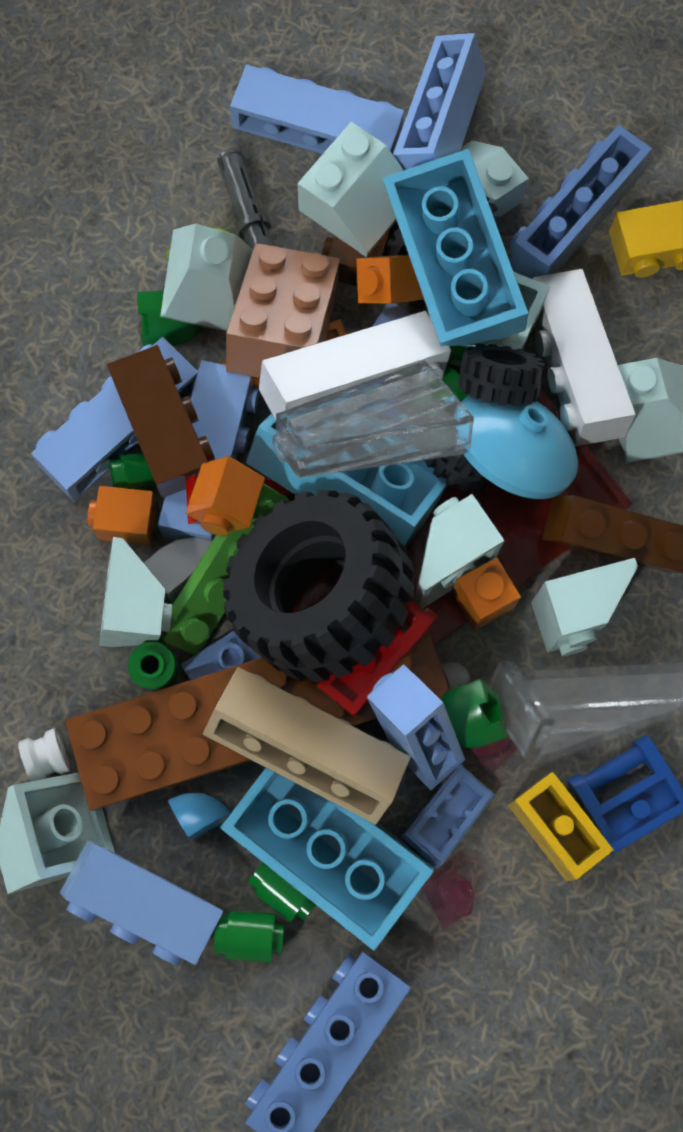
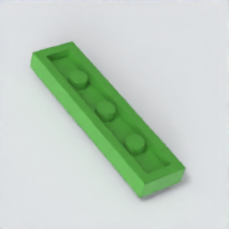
[160,483,292,655]

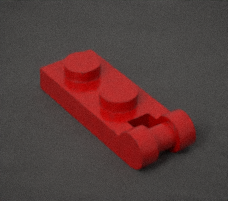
[317,601,439,718]

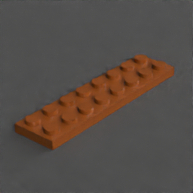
[65,620,449,811]

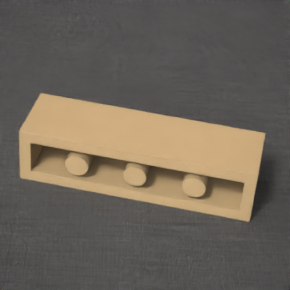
[203,667,410,825]

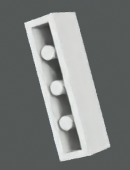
[533,269,636,446]
[259,311,451,431]

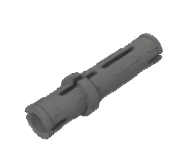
[217,148,274,249]

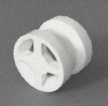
[18,728,71,781]

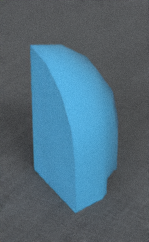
[168,793,232,841]

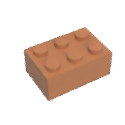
[226,243,340,378]

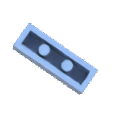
[367,664,465,790]
[60,840,223,966]

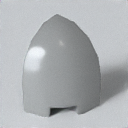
[143,537,212,605]

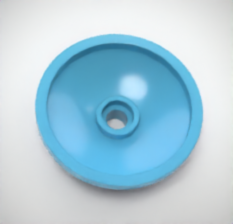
[453,394,578,499]

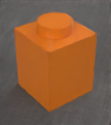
[356,255,424,304]
[185,456,265,536]
[87,486,158,546]
[451,557,521,631]

